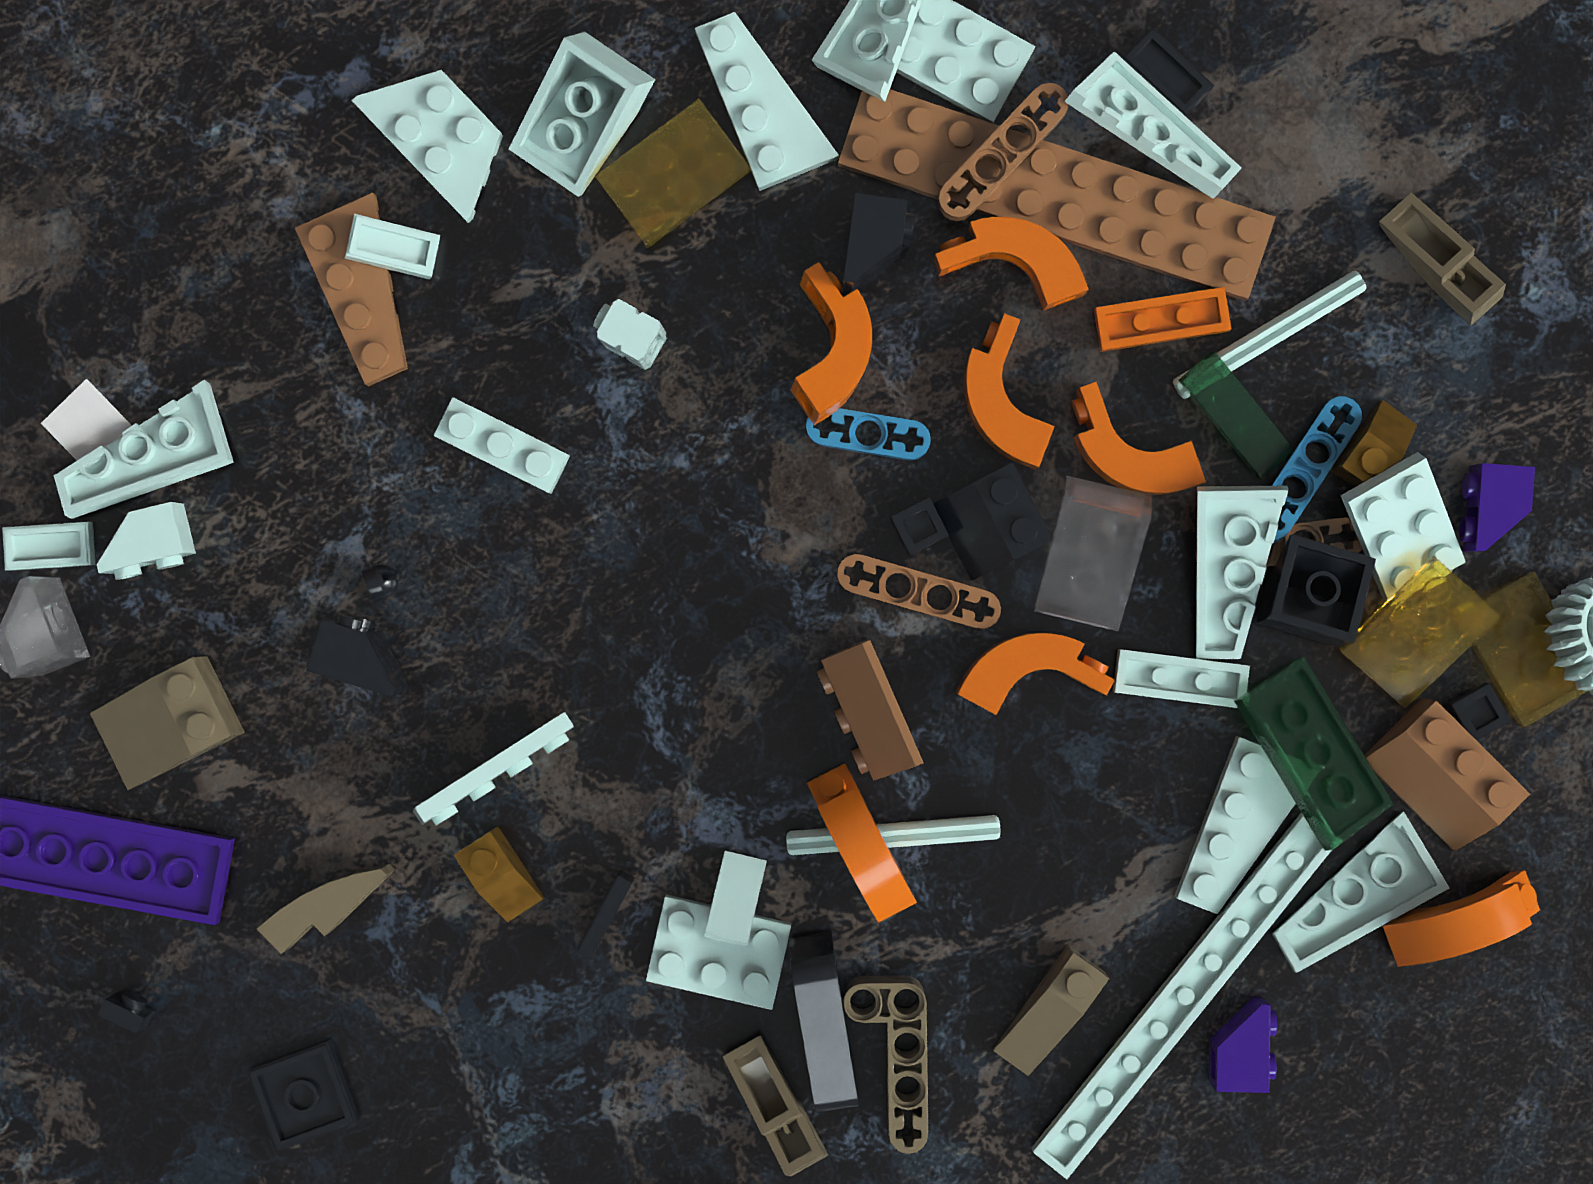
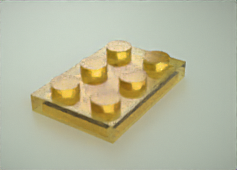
[595,99,751,248]
[1340,555,1501,708]
[1454,571,1589,728]

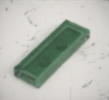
[1178,352,1294,479]

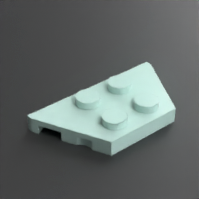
[352,70,503,223]

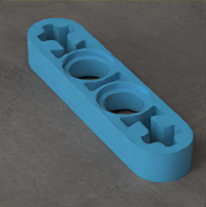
[1272,396,1362,544]

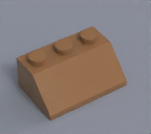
[817,639,924,781]
[1361,698,1530,851]

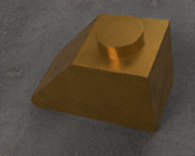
[1330,400,1417,488]
[454,826,544,922]

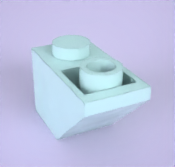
[97,502,196,580]

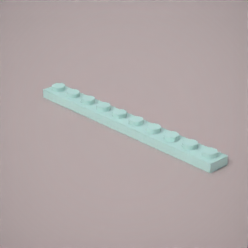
[1031,812,1339,1179]

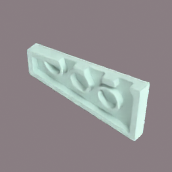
[812,0,922,102]
[1065,52,1241,199]
[54,380,234,519]
[1174,736,1320,914]
[1272,811,1449,973]

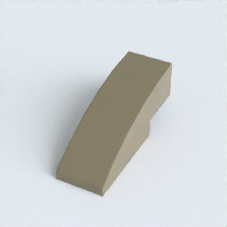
[1379,192,1506,326]
[257,864,395,954]
[723,1036,828,1176]

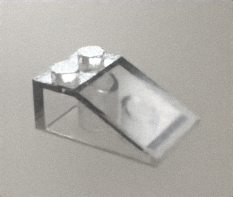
[1034,476,1152,631]

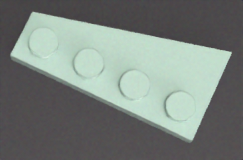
[695,12,839,191]
[1196,486,1288,659]
[413,712,574,826]

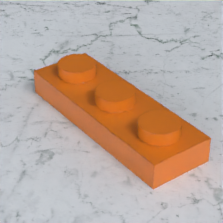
[1094,287,1231,352]

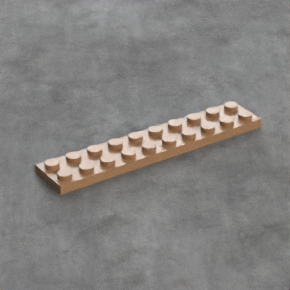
[838,89,1276,301]

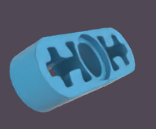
[806,408,931,461]

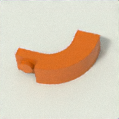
[933,217,1089,311]
[790,262,872,425]
[964,313,1055,470]
[1072,382,1206,495]
[955,632,1115,715]
[807,763,917,923]
[1383,870,1540,967]

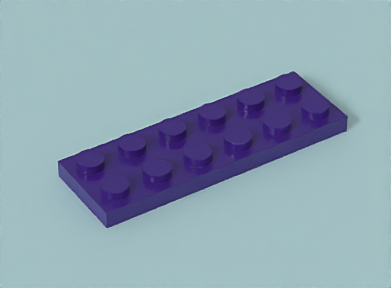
[0,795,235,925]

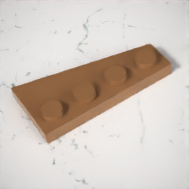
[295,193,408,386]

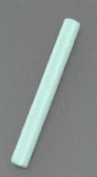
[1173,271,1366,399]
[786,815,1001,855]

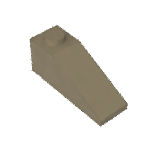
[993,945,1109,1076]

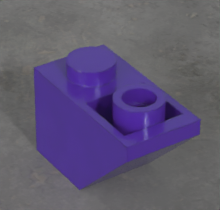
[1458,463,1535,552]
[1209,997,1277,1093]

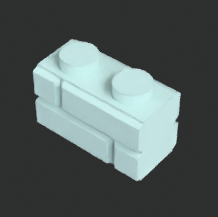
[593,299,667,370]

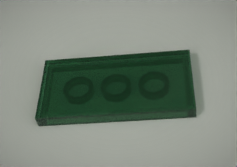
[1234,656,1394,851]

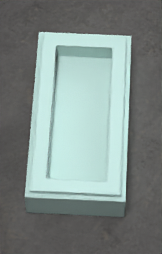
[344,214,440,280]
[2,522,95,571]
[704,851,767,947]

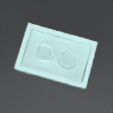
[896,0,1035,123]
[1341,452,1466,604]
[646,894,792,1010]

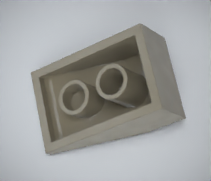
[90,656,245,790]

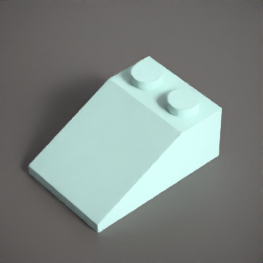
[509,32,655,197]

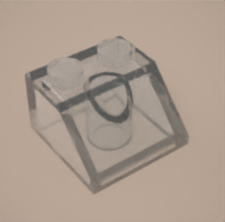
[0,576,90,678]

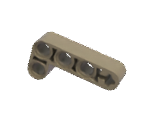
[843,975,928,1154]

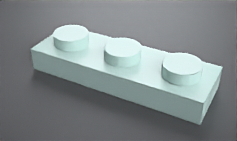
[434,397,570,494]
[1113,649,1250,709]

